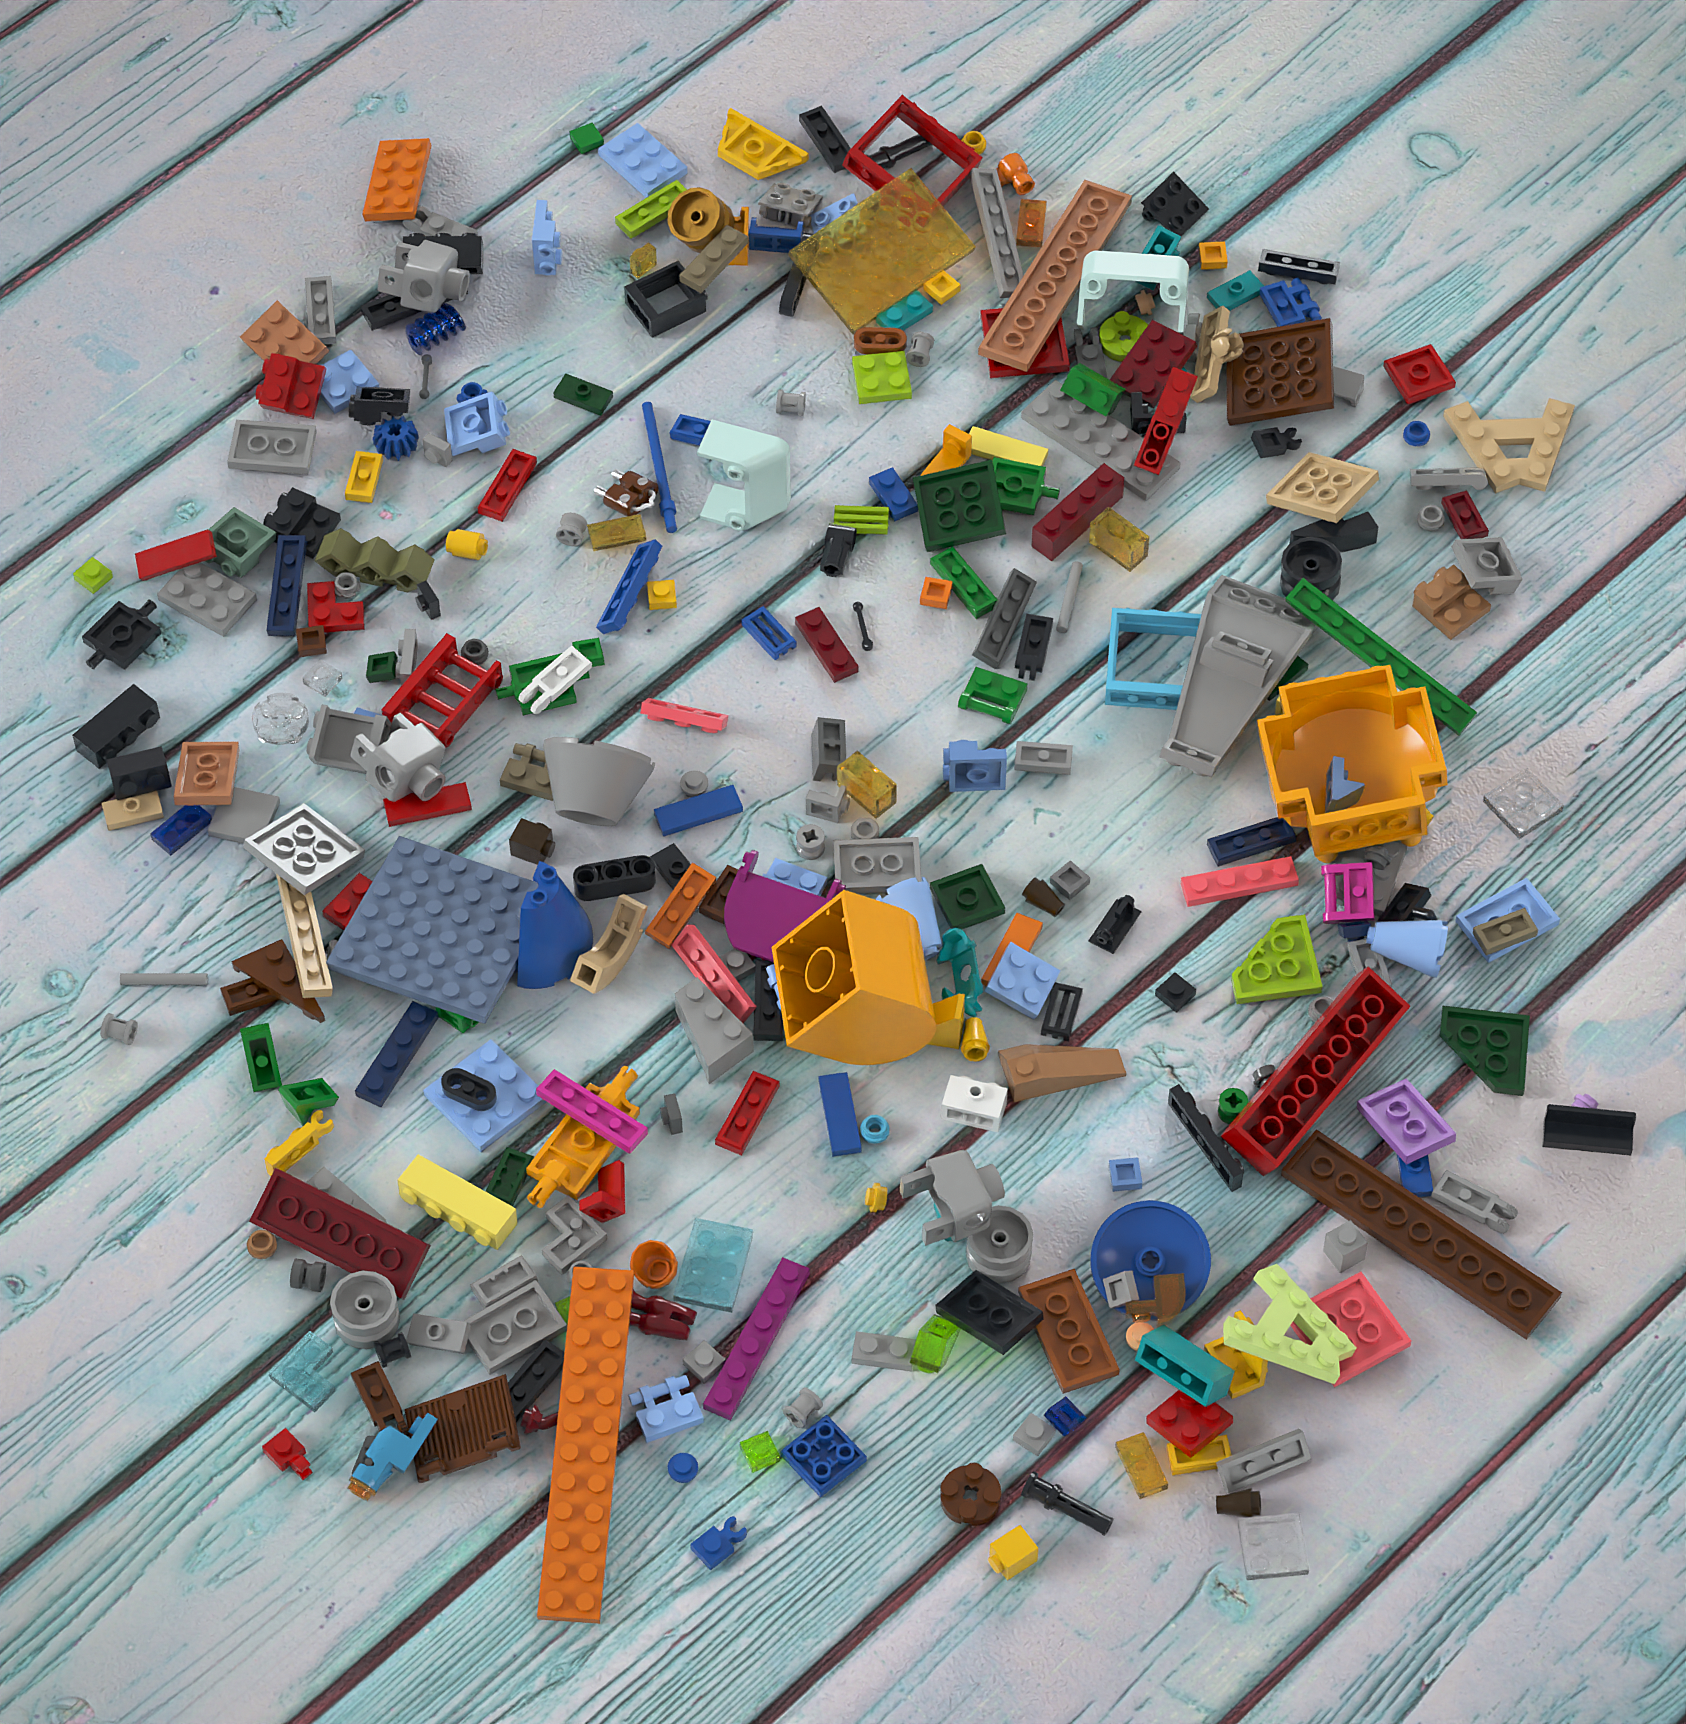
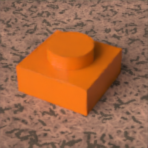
[920,577,952,609]

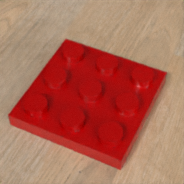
[980,308,1069,378]

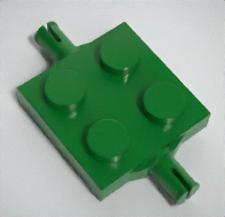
[992,457,1060,515]
[495,653,590,716]

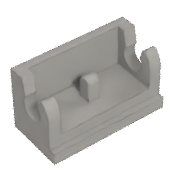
[1333,366,1364,407]

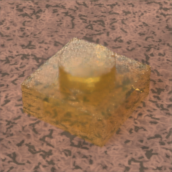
[630,242,657,279]

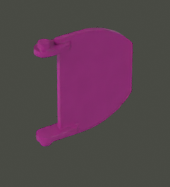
[724,850,846,962]

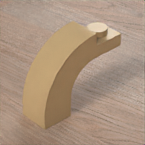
[570,894,648,994]

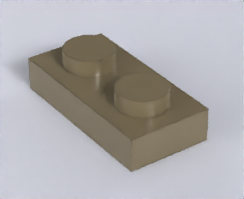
[1473,908,1538,955]

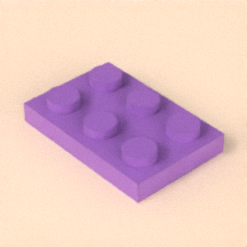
[1357,1078,1456,1164]

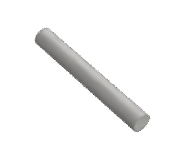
[1056,561,1083,633]
[120,973,208,985]

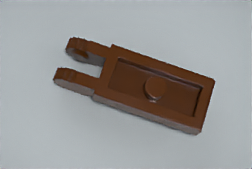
[351,1361,410,1437]

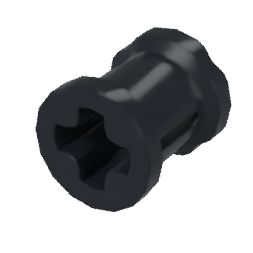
[373,1332,411,1368]

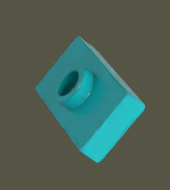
[1207,270,1264,311]

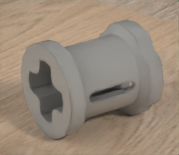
[906,331,935,367]
[776,389,806,416]
[100,1013,138,1045]
[783,1387,823,1428]

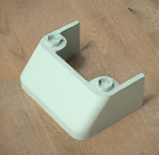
[1077,251,1189,335]
[697,419,791,531]

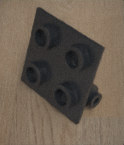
[1141,171,1209,236]

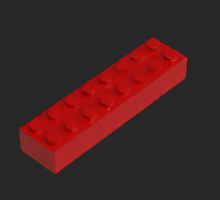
[1221,966,1410,1177]

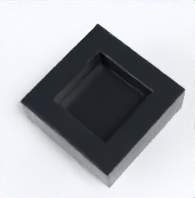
[415,580,441,620]
[1155,972,1196,1013]

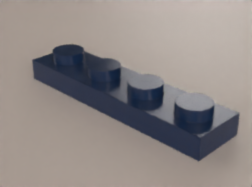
[266,535,307,636]
[355,1001,439,1107]

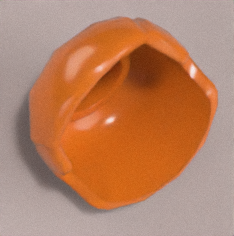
[630,1240,678,1289]

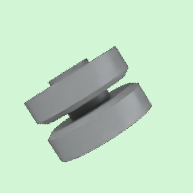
[966,1205,1033,1284]
[330,1271,400,1349]

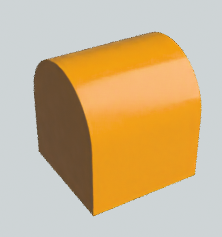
[772,890,936,1065]

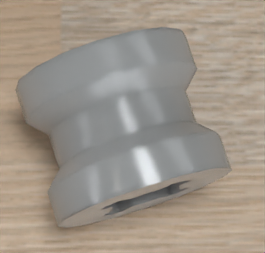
[556,512,587,546]
[796,824,825,860]

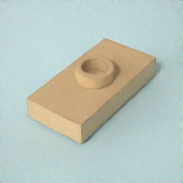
[102,791,164,831]

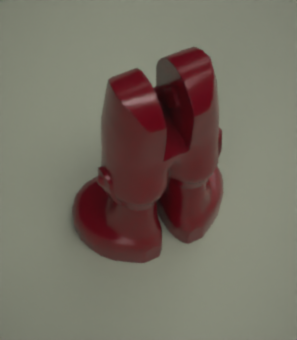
[629,1289,697,1341]

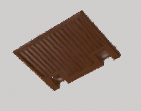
[405,1374,521,1483]

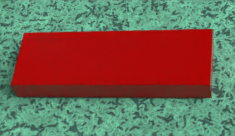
[477,448,537,522]
[135,529,217,581]
[383,782,472,827]
[715,1071,780,1156]

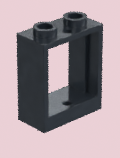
[624,260,708,338]

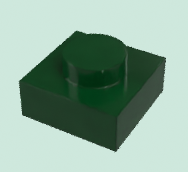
[366,651,398,683]

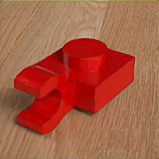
[262,1428,313,1480]

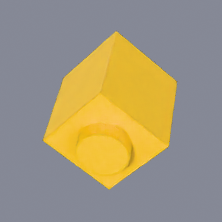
[988,1525,1038,1581]

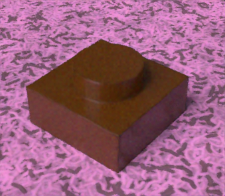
[296,625,327,657]

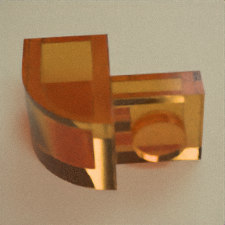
[1124,1273,1186,1328]

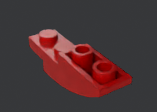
[1134,367,1198,475]

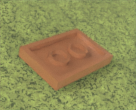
[240,300,330,364]
[174,742,240,806]

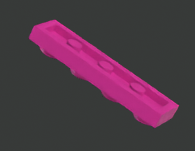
[536,1069,648,1154]

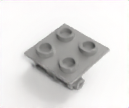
[758,183,823,228]

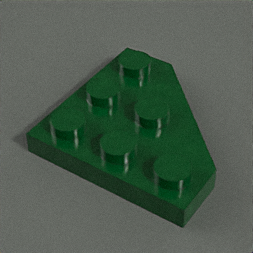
[1439,1005,1530,1096]

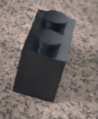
[107,746,172,800]

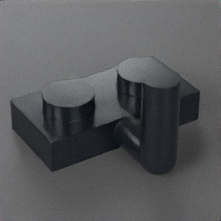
[1376,883,1438,922]

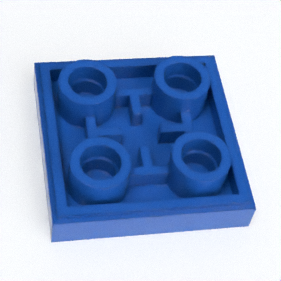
[780,1415,867,1498]

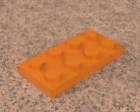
[362,138,432,222]

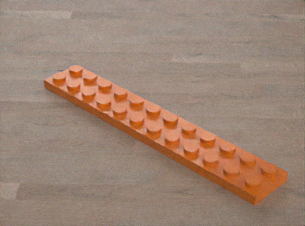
[537,1267,634,1624]

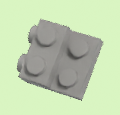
[1451,537,1523,595]

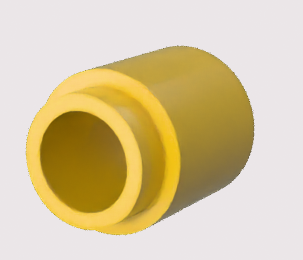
[446,529,488,560]

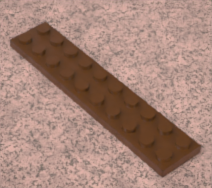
[1281,1129,1562,1340]

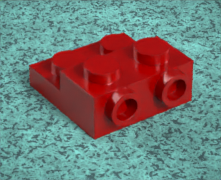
[256,353,327,419]

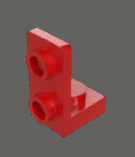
[579,1160,625,1223]

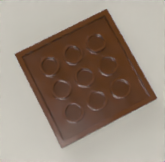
[1227,318,1334,426]

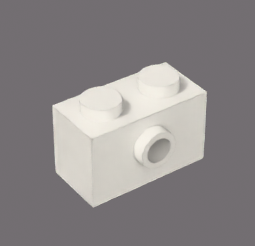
[941,1075,1008,1132]

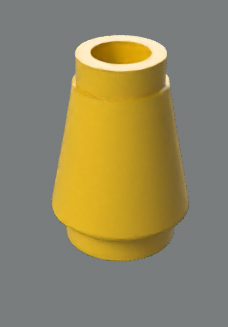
[961,1017,990,1062]

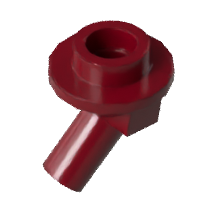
[520,1405,558,1435]

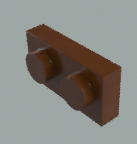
[699,865,738,924]

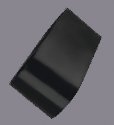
[573,855,656,901]

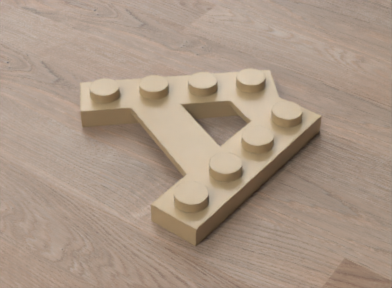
[1443,398,1575,494]

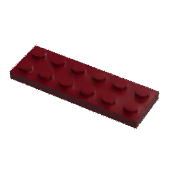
[249,1168,431,1300]

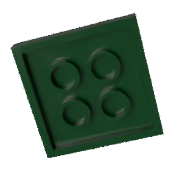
[913,459,1006,552]

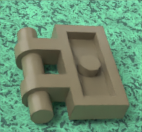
[500,743,553,801]

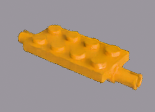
[526,1066,640,1208]

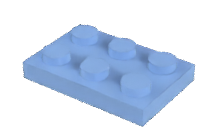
[598,123,688,198]
[1455,878,1560,963]

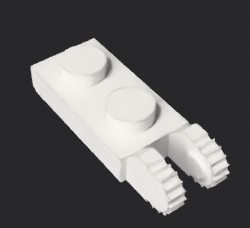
[518,646,592,715]

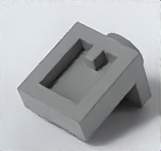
[806,785,850,823]

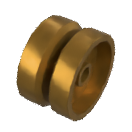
[668,187,735,253]

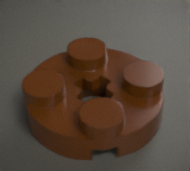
[940,1462,1002,1526]

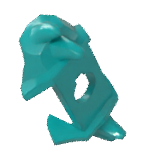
[936,928,984,1017]

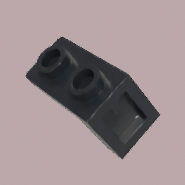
[1130,392,1187,435]

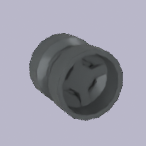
[290,1258,326,1292]

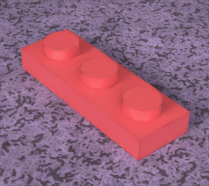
[640,698,729,733]

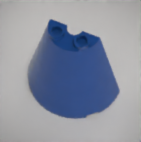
[517,861,593,989]

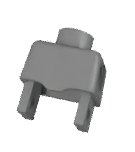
[377,240,470,313]
[350,713,446,802]
[900,1150,1005,1246]

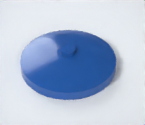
[1090,1200,1211,1321]

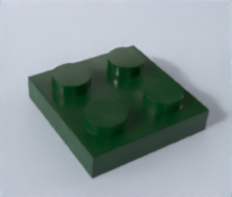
[930,864,1005,930]

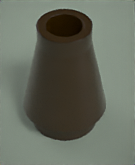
[1022,877,1065,917]
[1216,1488,1261,1519]

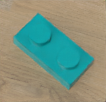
[876,290,933,331]

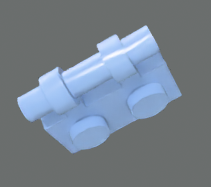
[628,1375,704,1443]

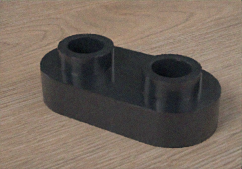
[441,1068,497,1111]

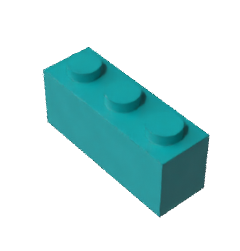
[1135,1325,1235,1407]

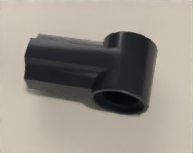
[820,523,857,577]

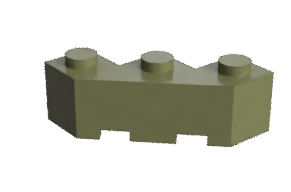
[314,528,435,593]

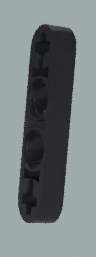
[779,233,818,317]

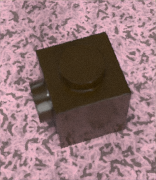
[509,818,555,865]

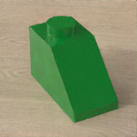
[240,1023,282,1092]

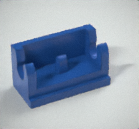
[749,217,804,254]

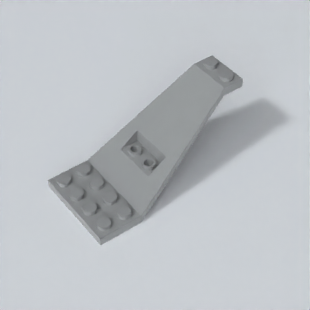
[1159,575,1318,777]

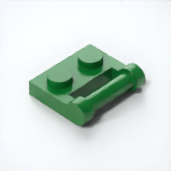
[958,667,1028,725]

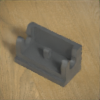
[811,717,847,781]

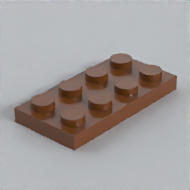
[1018,1269,1120,1394]

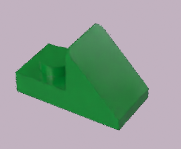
[278,1078,339,1126]

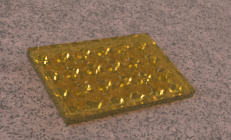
[788,168,976,335]

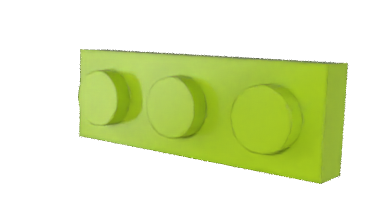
[615,180,687,239]

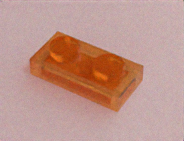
[1016,199,1047,247]

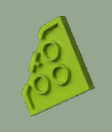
[1231,914,1323,1004]

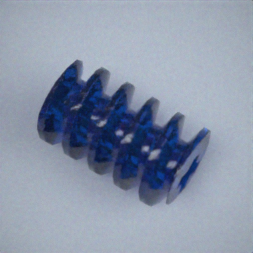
[405,303,466,355]

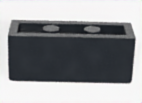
[1542,1104,1636,1156]

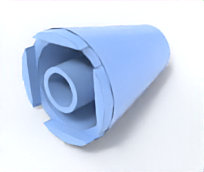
[876,877,942,960]
[1366,920,1448,978]

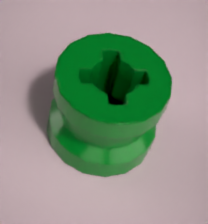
[1218,1088,1248,1124]

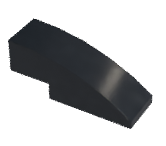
[1289,511,1379,552]

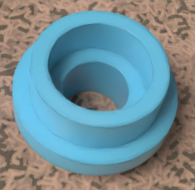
[860,1115,890,1144]

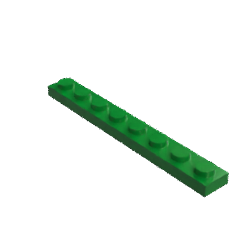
[1285,578,1477,736]

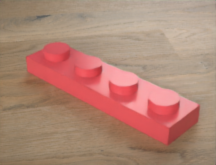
[1180,856,1299,907]
[671,925,757,1023]

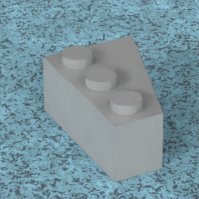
[675,977,754,1084]

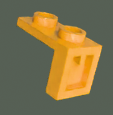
[920,424,972,476]

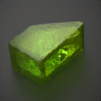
[910,1314,961,1373]

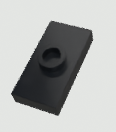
[650,843,691,890]

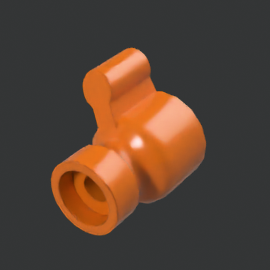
[996,153,1035,195]

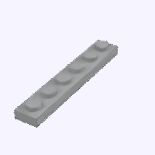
[969,168,1024,298]

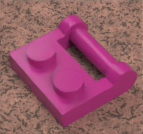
[1321,862,1375,924]

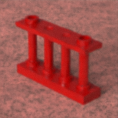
[381,633,503,748]

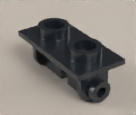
[1088,895,1142,954]

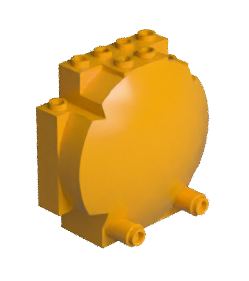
[1257,665,1448,863]

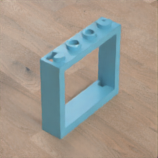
[1105,608,1201,710]

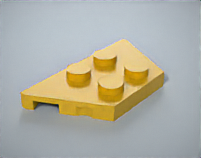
[718,108,809,180]

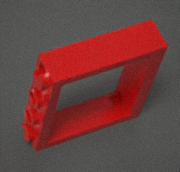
[842,95,983,228]

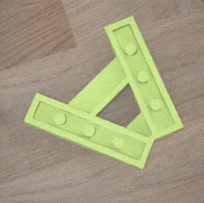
[1223,1264,1357,1384]

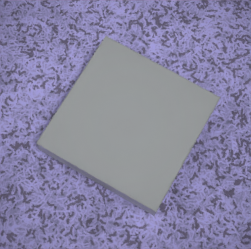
[207,787,280,844]

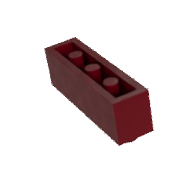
[1032,463,1125,561]

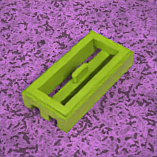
[834,505,889,535]

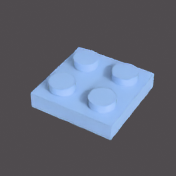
[320,350,379,414]
[984,942,1060,1020]

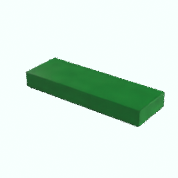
[930,546,997,619]

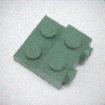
[205,507,276,578]

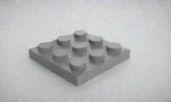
[243,803,365,895]

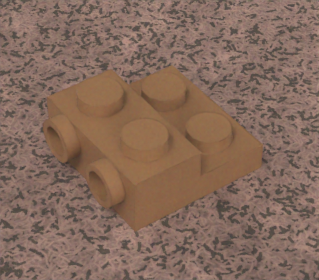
[1412,565,1491,640]

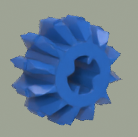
[373,415,419,461]

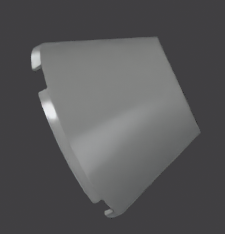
[543,737,655,826]

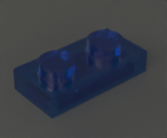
[150,805,212,856]

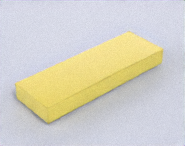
[969,426,1048,466]

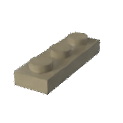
[680,225,748,293]

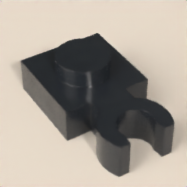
[1251,427,1302,458]

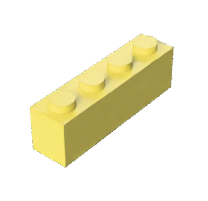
[398,1154,517,1250]

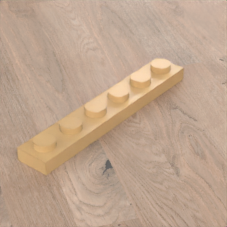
[276,874,333,998]

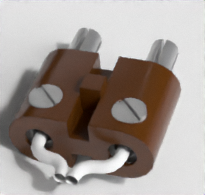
[594,469,658,518]

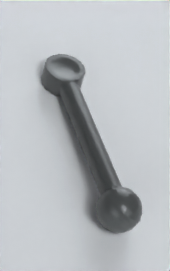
[419,354,432,399]

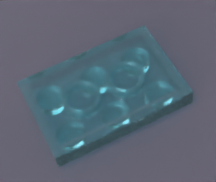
[673,1218,753,1313]

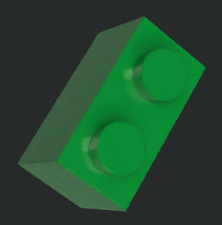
[1060,363,1126,417]

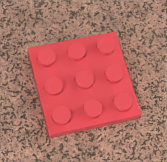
[1290,1272,1411,1388]

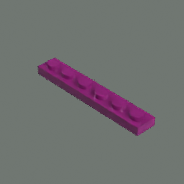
[703,1257,810,1421]

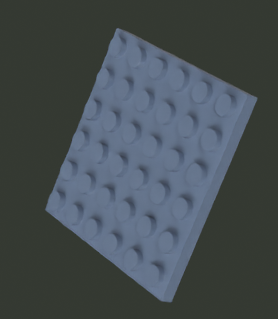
[326,836,538,1024]

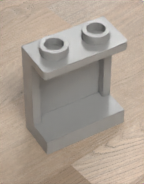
[306,704,391,774]

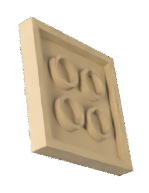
[1266,452,1379,523]

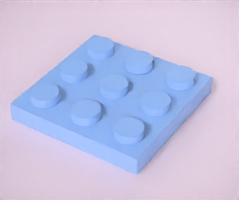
[424,1039,547,1152]

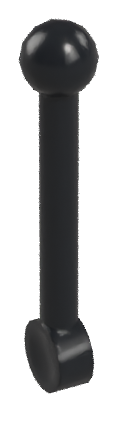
[853,601,873,651]

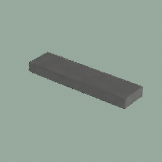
[972,568,1037,669]

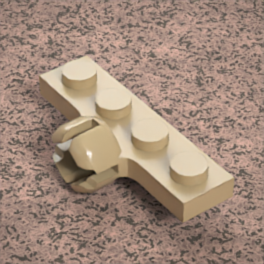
[1190,306,1244,403]

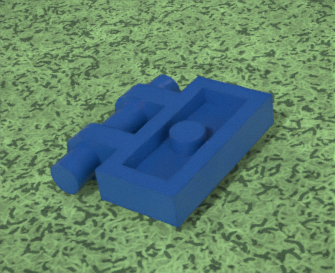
[1259,278,1322,327]

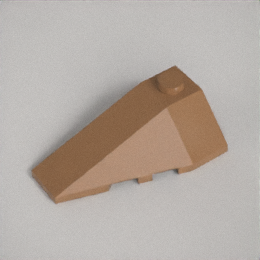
[998,1044,1126,1102]

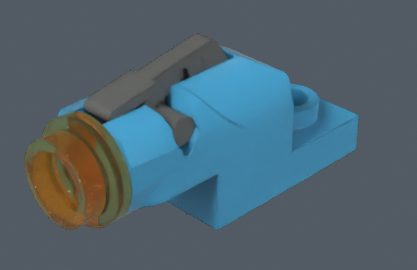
[347,1413,437,1501]

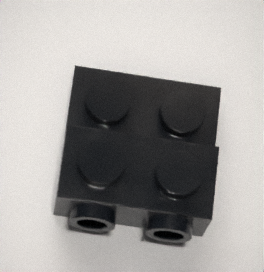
[349,386,410,426]
[263,487,341,559]

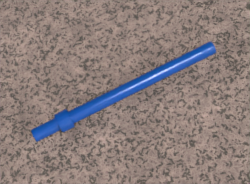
[642,402,677,533]

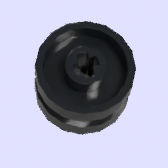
[1280,537,1342,600]

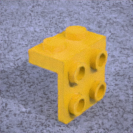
[1204,1310,1268,1399]

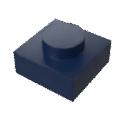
[1338,921,1372,942]

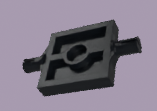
[82,599,161,670]

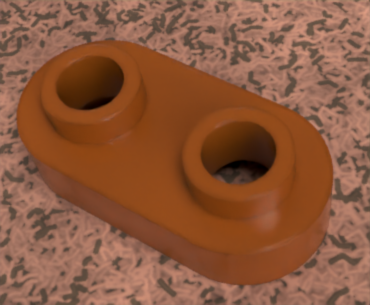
[854,327,907,355]

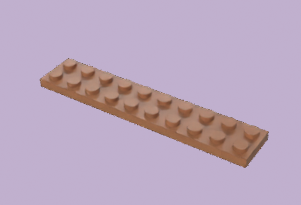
[978,180,1132,372]

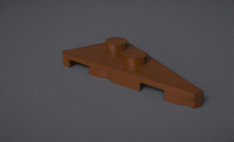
[231,939,325,1023]

